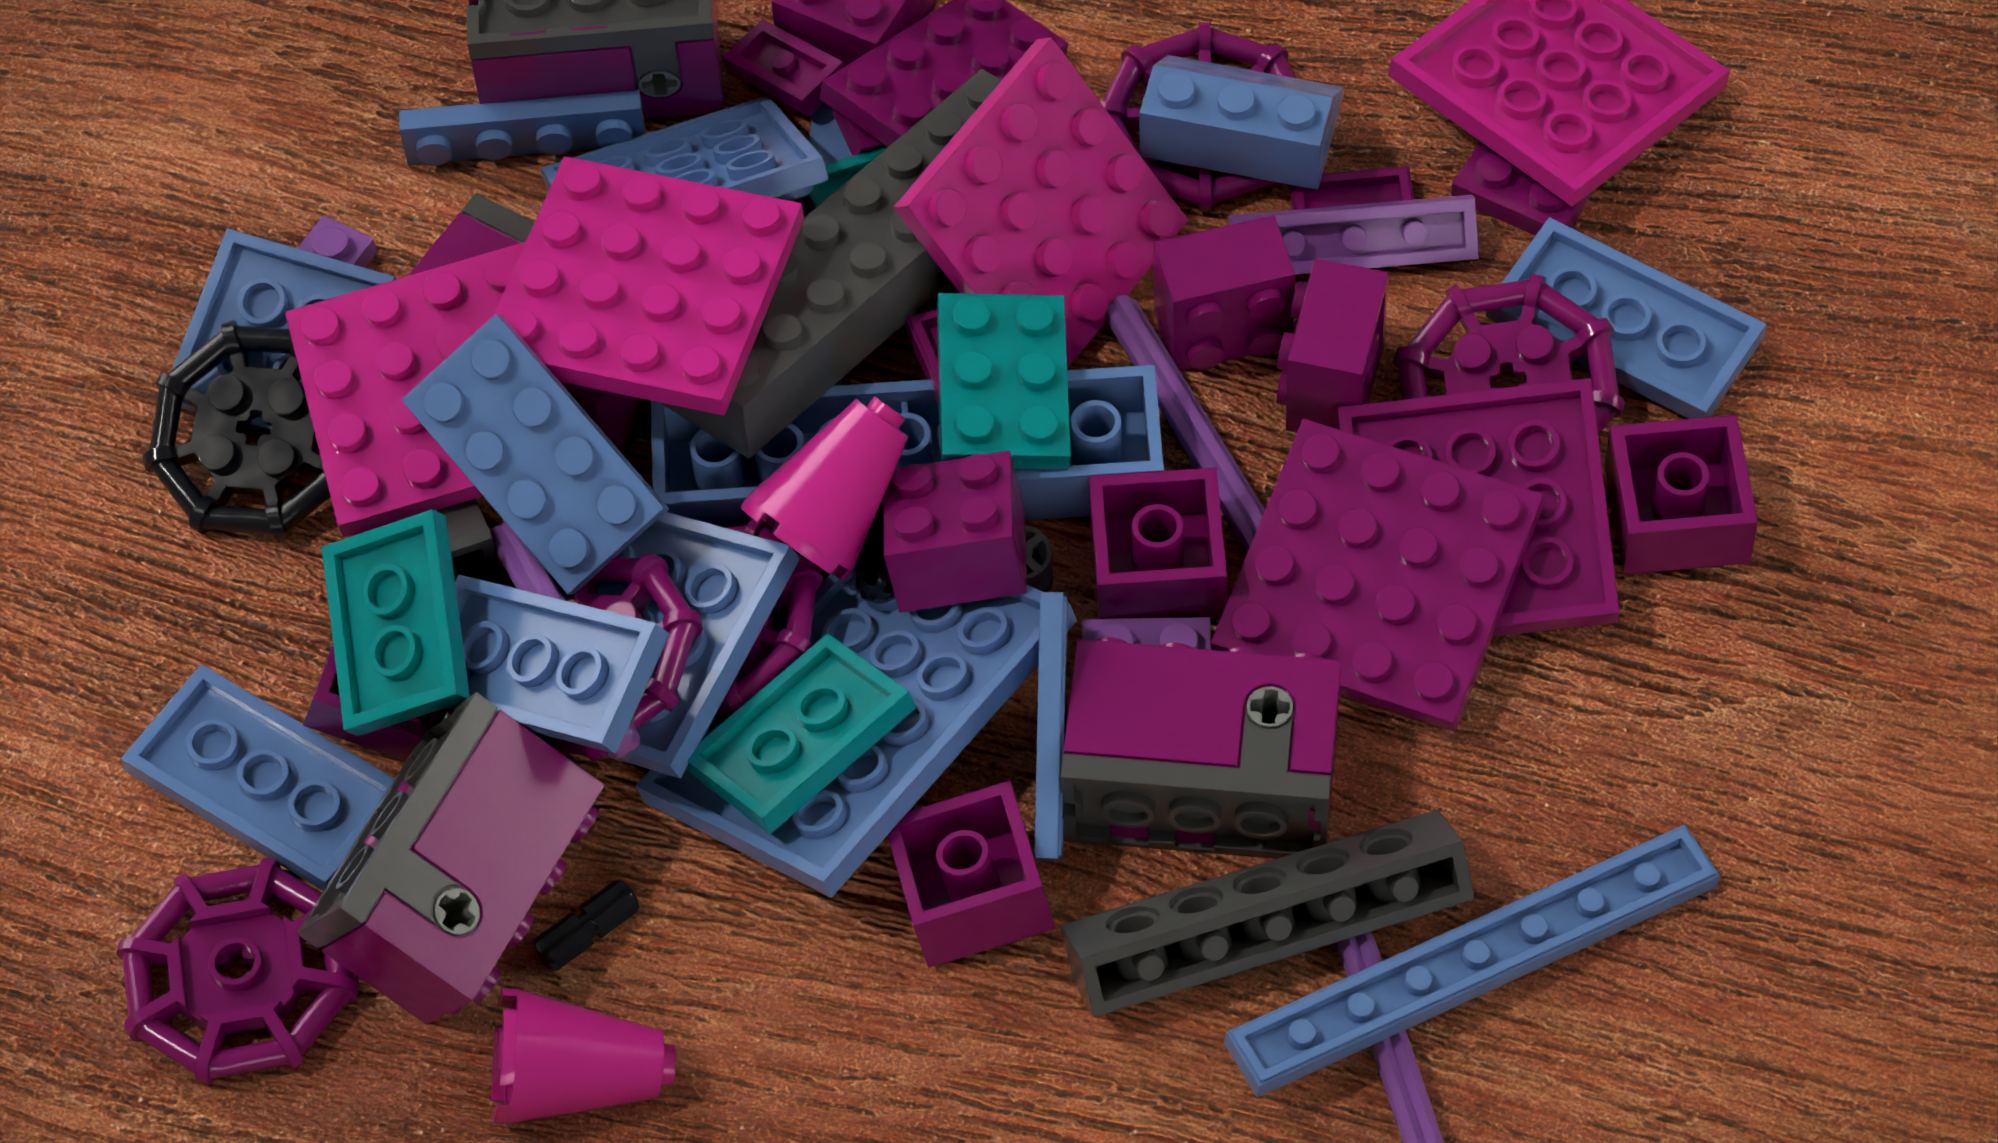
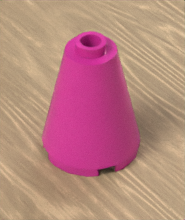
[740,396,909,582]
[491,988,676,1124]

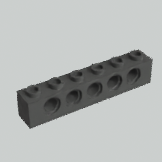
[1060,809,1474,1017]

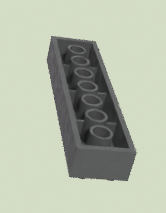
[661,69,1001,459]

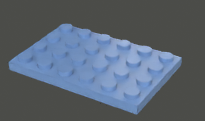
[635,564,1077,898]

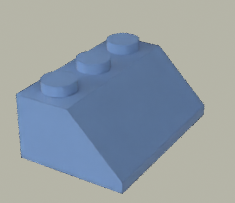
[1139,55,1344,190]

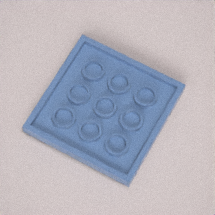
[540,95,829,200]
[564,512,800,779]

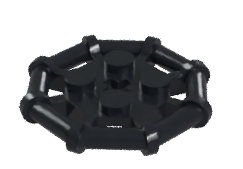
[142,320,330,540]

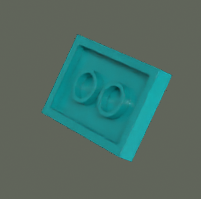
[937,293,1071,470]
[321,509,470,736]
[687,633,916,835]

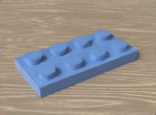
[1486,217,1767,419]
[401,314,669,595]
[444,575,670,754]
[120,664,395,891]

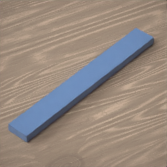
[1224,824,1720,1098]

